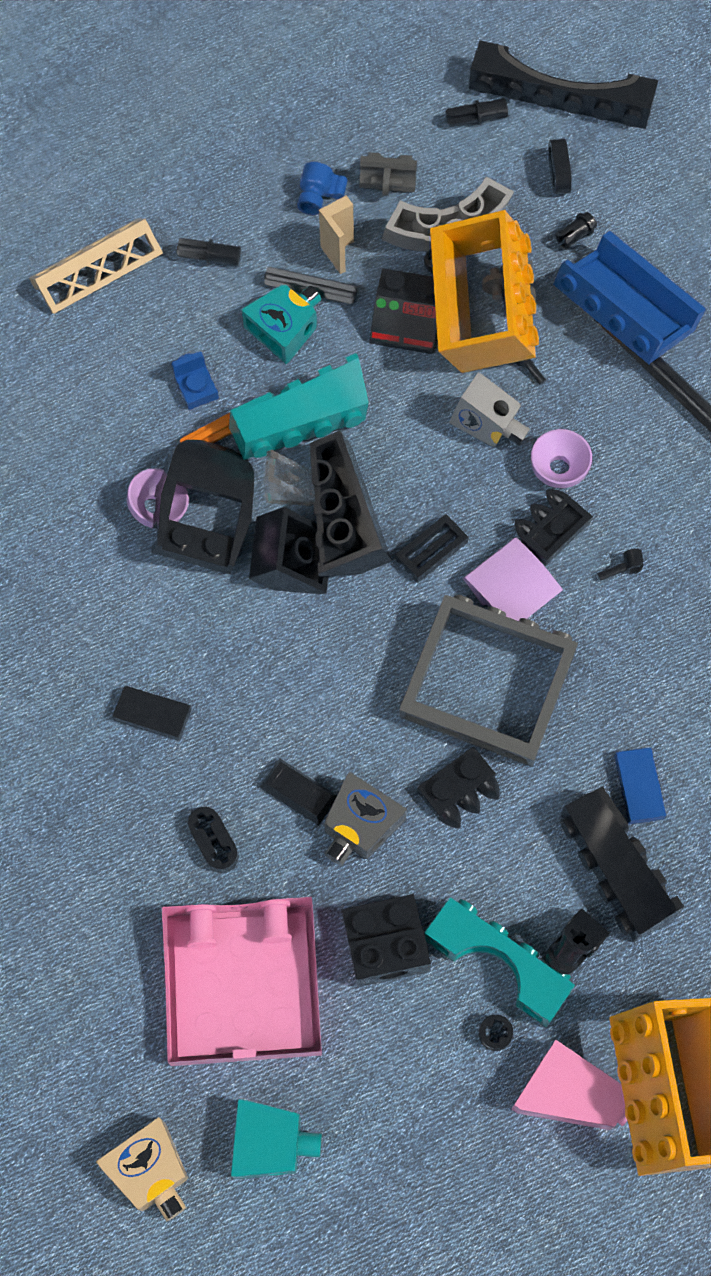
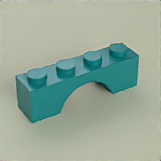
[424,897,575,1028]

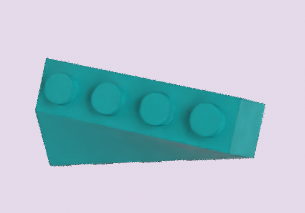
[229,353,369,460]

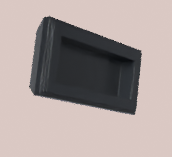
[259,758,337,826]

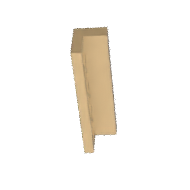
[29,218,163,314]

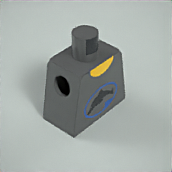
[324,772,407,866]

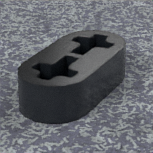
[548,139,572,194]
[188,807,239,873]

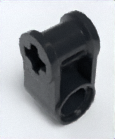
[546,908,610,974]

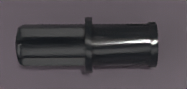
[446,98,508,127]
[177,238,241,266]

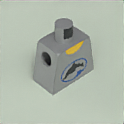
[449,372,530,447]

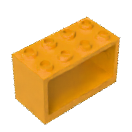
[430,210,539,373]
[609,998,711,1176]

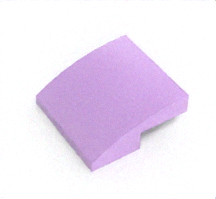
[463,537,563,621]

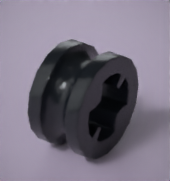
[479,1014,513,1051]

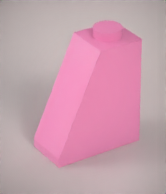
[512,1040,627,1130]

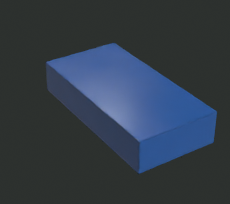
[614,747,666,825]

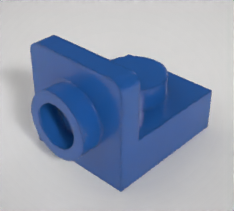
[171,351,219,410]

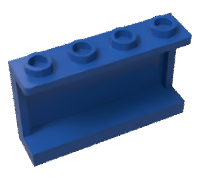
[553,231,706,364]

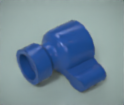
[297,162,348,215]

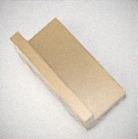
[319,195,354,274]

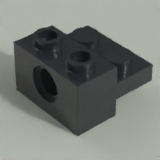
[341,894,431,988]

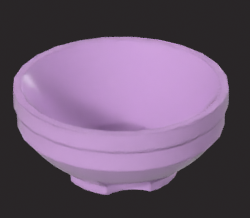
[531,429,592,488]
[127,469,189,528]

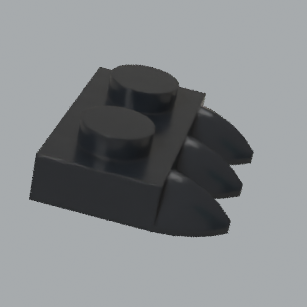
[514,489,593,566]
[417,746,500,828]

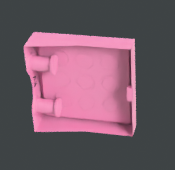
[162,897,322,1066]

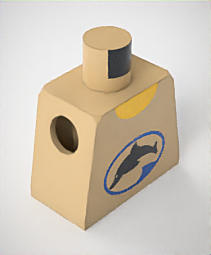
[96,1117,188,1222]

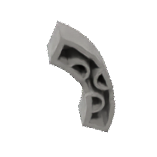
[382,177,514,251]

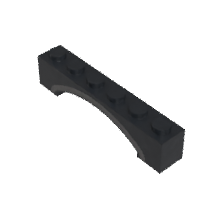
[469,40,658,129]

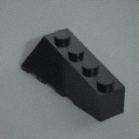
[310,430,392,576]
[560,786,684,942]

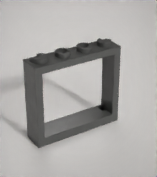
[399,594,578,767]

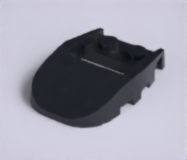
[151,439,254,574]

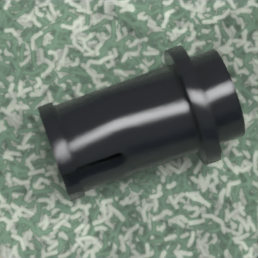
[555,212,597,250]

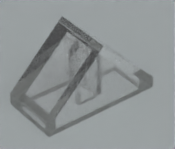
[264,450,315,506]

